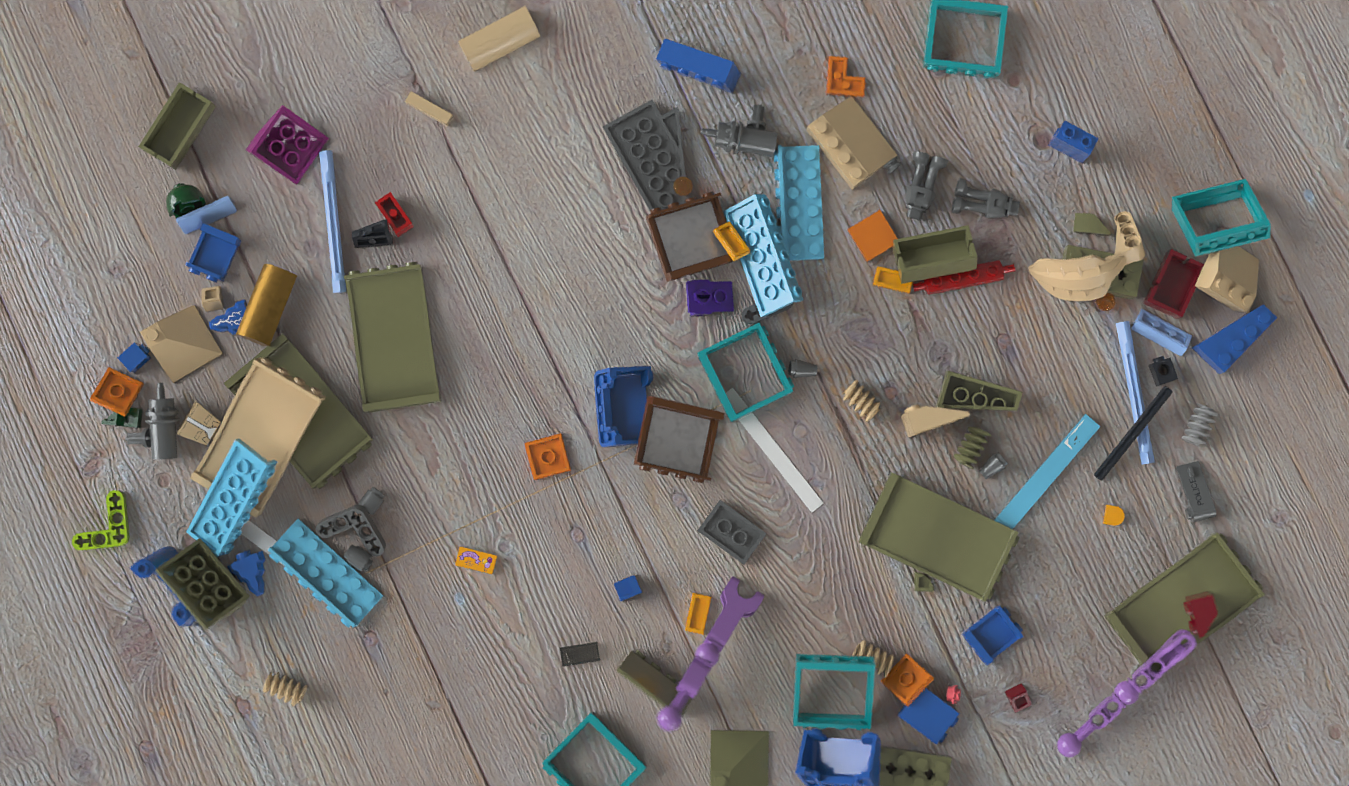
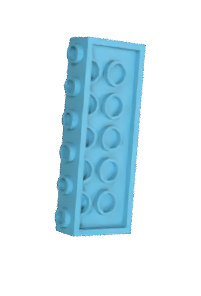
[774,145,824,261]
[723,194,803,317]
[186,439,277,557]
[268,518,384,628]

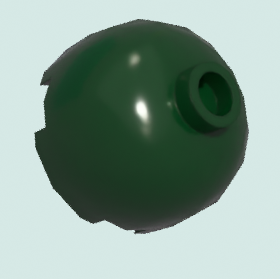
[166,183,206,219]

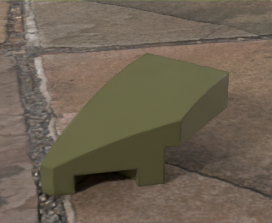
[1073,213,1112,236]

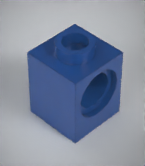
[117,342,151,373]

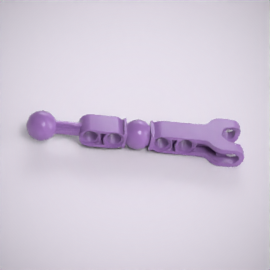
[657,576,764,731]
[1057,629,1196,757]

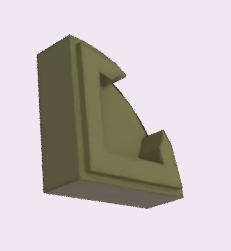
[914,572,934,592]

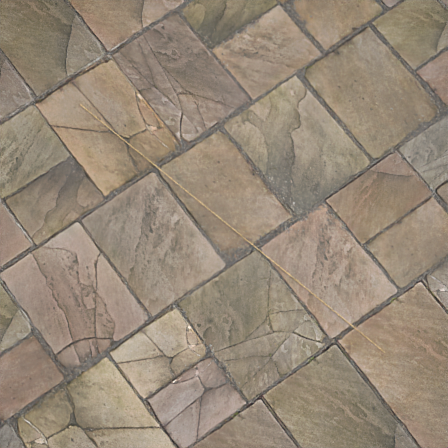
[362,390,751,576]

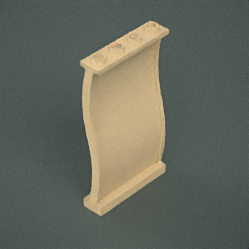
[190,357,326,518]

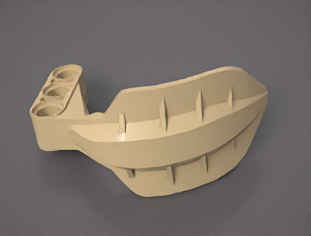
[1029,211,1145,301]

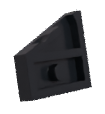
[352,219,393,248]

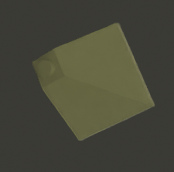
[710,730,769,786]

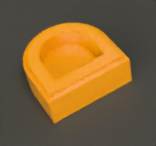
[1103,505,1125,526]

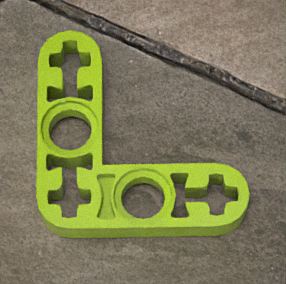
[72,490,130,550]

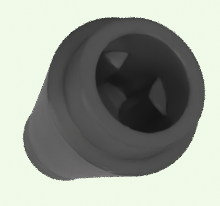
[788,359,818,378]
[979,452,1008,480]

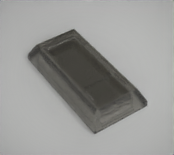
[559,642,600,667]

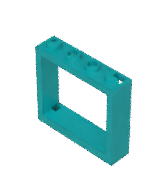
[923,0,1008,79]
[1172,179,1271,257]
[697,323,794,423]
[793,654,875,731]
[542,712,647,786]

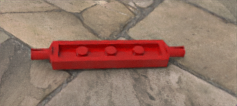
[913,260,1015,295]

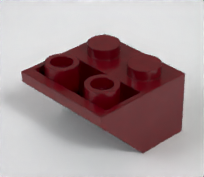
[1183,591,1218,638]

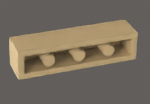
[405,91,453,126]

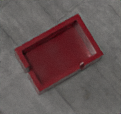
[1143,249,1204,320]

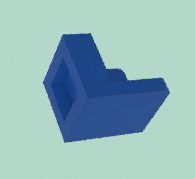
[614,575,642,602]

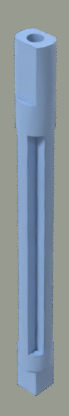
[319,150,347,293]
[1116,321,1155,465]

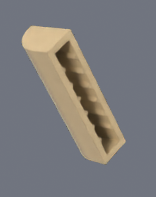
[458,6,541,71]

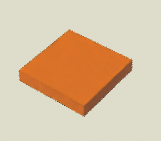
[847,210,898,262]
[90,367,144,417]
[524,433,571,480]
[880,653,934,707]

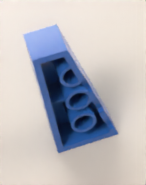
[656,38,741,94]
[1192,304,1277,374]

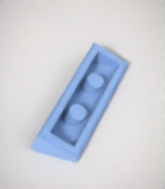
[176,196,237,234]
[1131,309,1192,356]

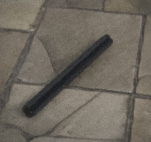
[1094,386,1173,481]

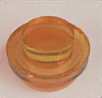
[673,177,693,196]
[1096,293,1116,311]

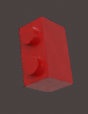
[375,192,414,237]

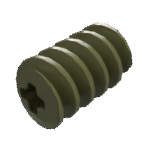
[953,427,992,469]

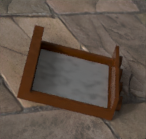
[646,191,741,282]
[633,396,725,483]

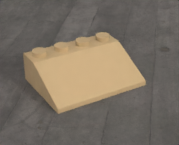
[806,96,898,190]

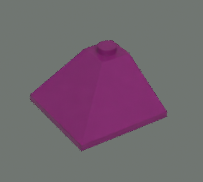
[246,105,329,185]

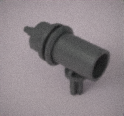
[701,104,777,157]
[125,382,180,459]

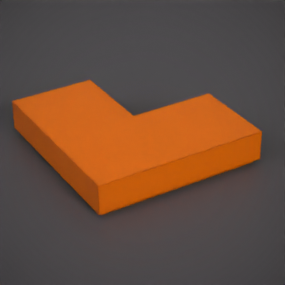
[826,56,866,97]

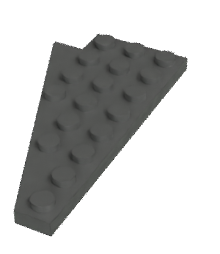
[603,100,688,211]

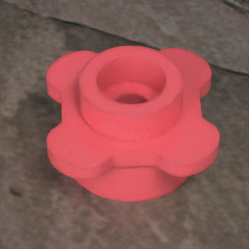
[947,685,961,704]

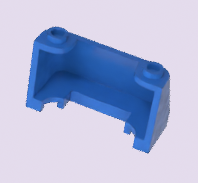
[594,366,654,447]
[130,546,197,627]
[795,728,881,786]

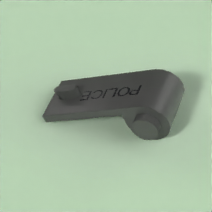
[1176,461,1216,523]

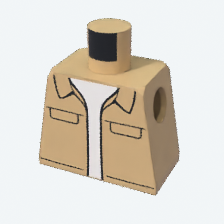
[176,401,221,445]

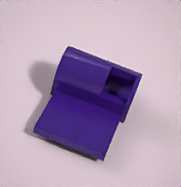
[686,280,734,316]

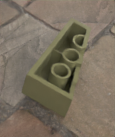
[936,370,1023,411]

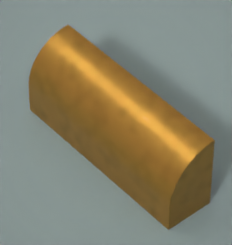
[236,264,298,346]

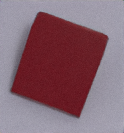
[1005,684,1032,713]

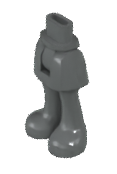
[906,151,948,221]
[952,178,1020,218]

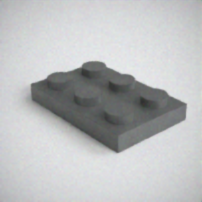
[697,500,767,565]

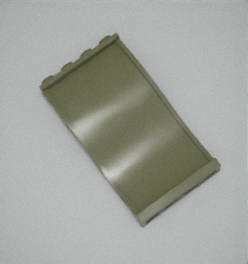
[344,262,442,413]
[224,333,374,489]
[858,472,1019,602]
[1104,533,1265,671]

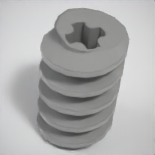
[1181,403,1218,446]

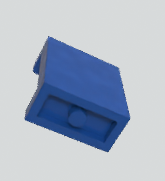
[1048,121,1098,163]
[185,223,241,283]
[961,606,1024,665]
[897,688,960,745]

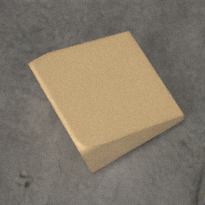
[202,286,224,312]

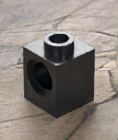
[1148,356,1178,387]

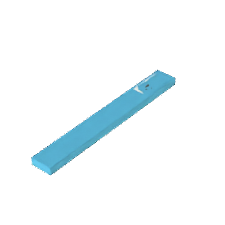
[994,414,1101,529]

